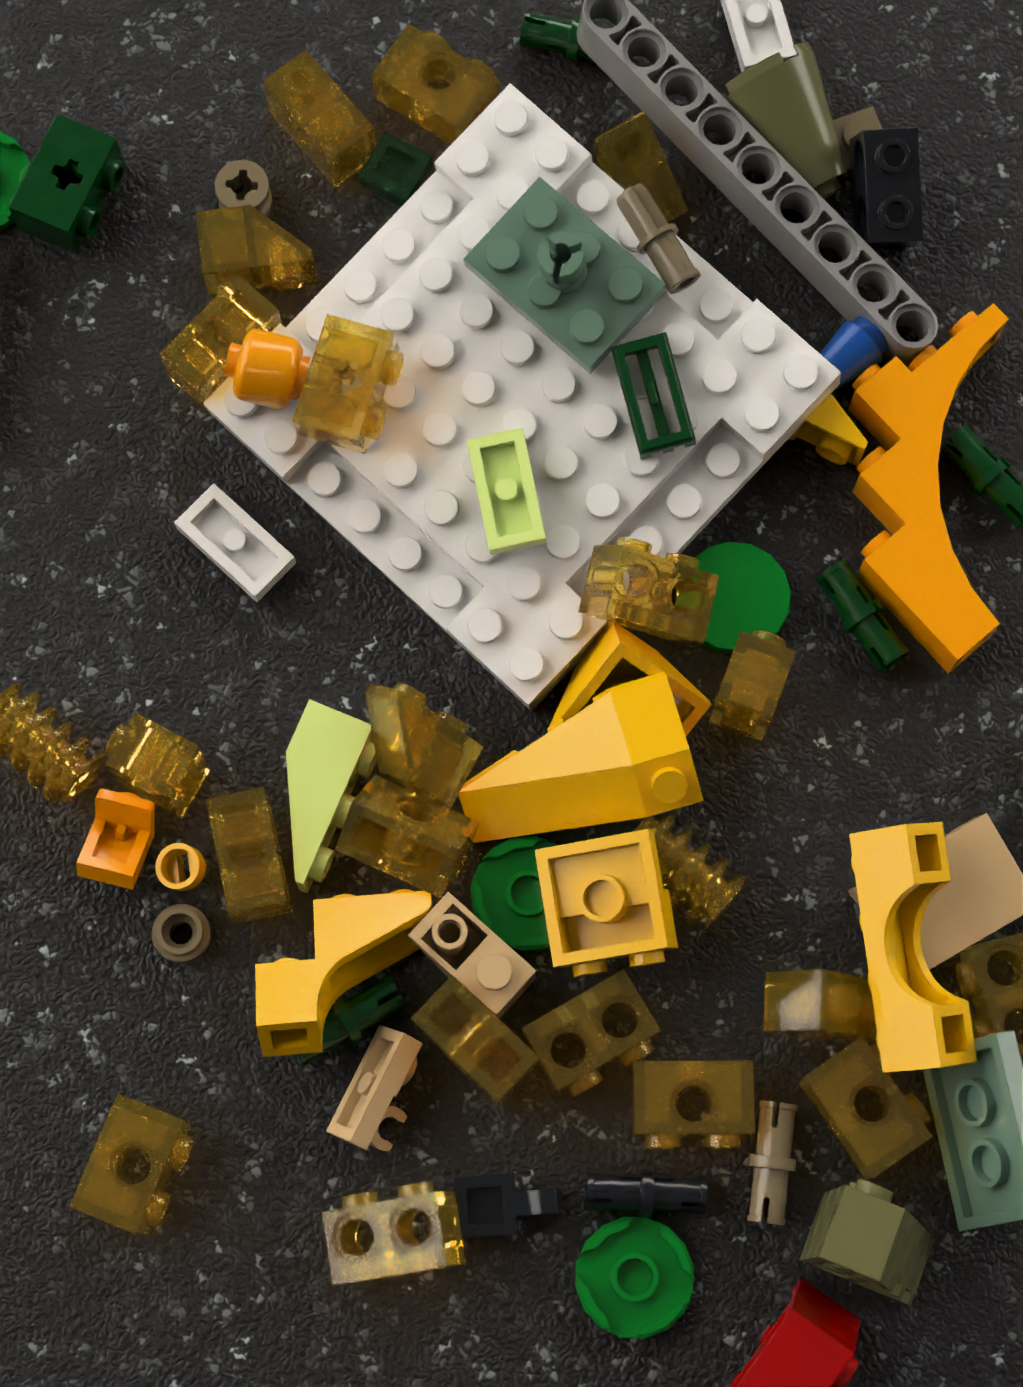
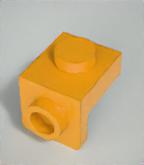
[76,789,155,890]

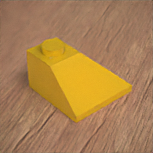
[549,619,711,736]

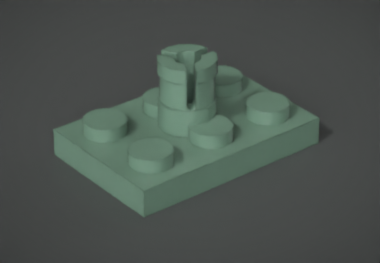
[463,177,667,374]
[923,1030,1023,1232]

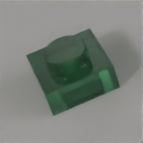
[358,132,433,206]

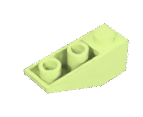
[286,699,381,894]

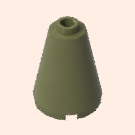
[720,42,847,199]

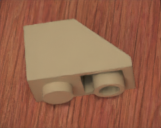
[408,892,536,1023]

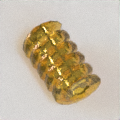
[0,682,108,803]
[634,812,747,933]

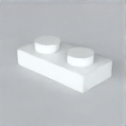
[720,0,797,72]
[174,483,296,602]

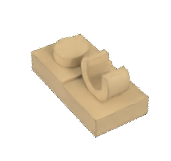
[326,1025,423,1151]

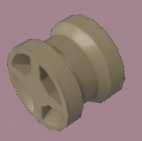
[214,160,273,228]

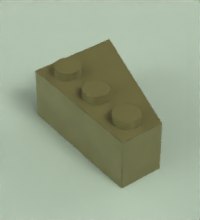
[799,1179,935,1306]

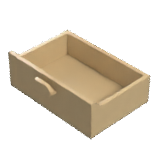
[848,813,1023,970]

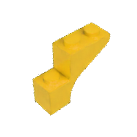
[255,889,433,1057]

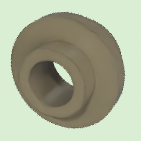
[152,904,211,963]

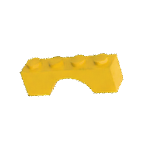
[849,822,977,1073]

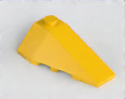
[457,671,704,843]

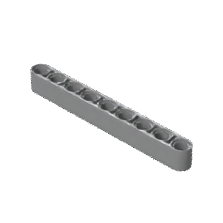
[577,0,938,366]

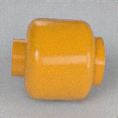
[223,329,311,410]

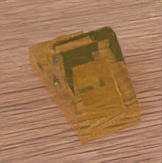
[595,112,689,222]

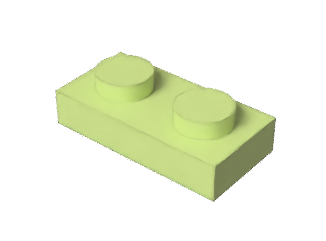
[466,427,547,555]

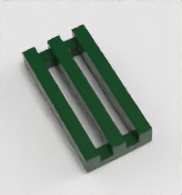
[611,332,696,459]

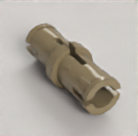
[747,1100,798,1225]

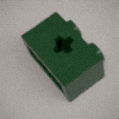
[8,114,126,254]

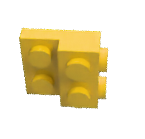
[535,829,678,977]

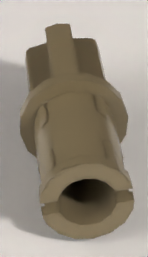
[617,183,701,294]

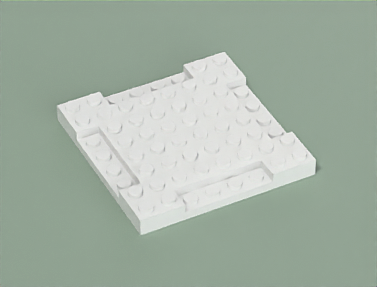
[203,83,841,711]

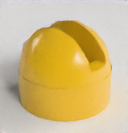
[155,843,207,891]

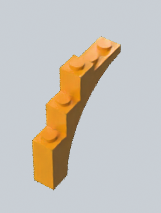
[848,303,1009,674]

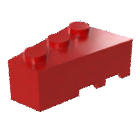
[728,1278,861,1387]

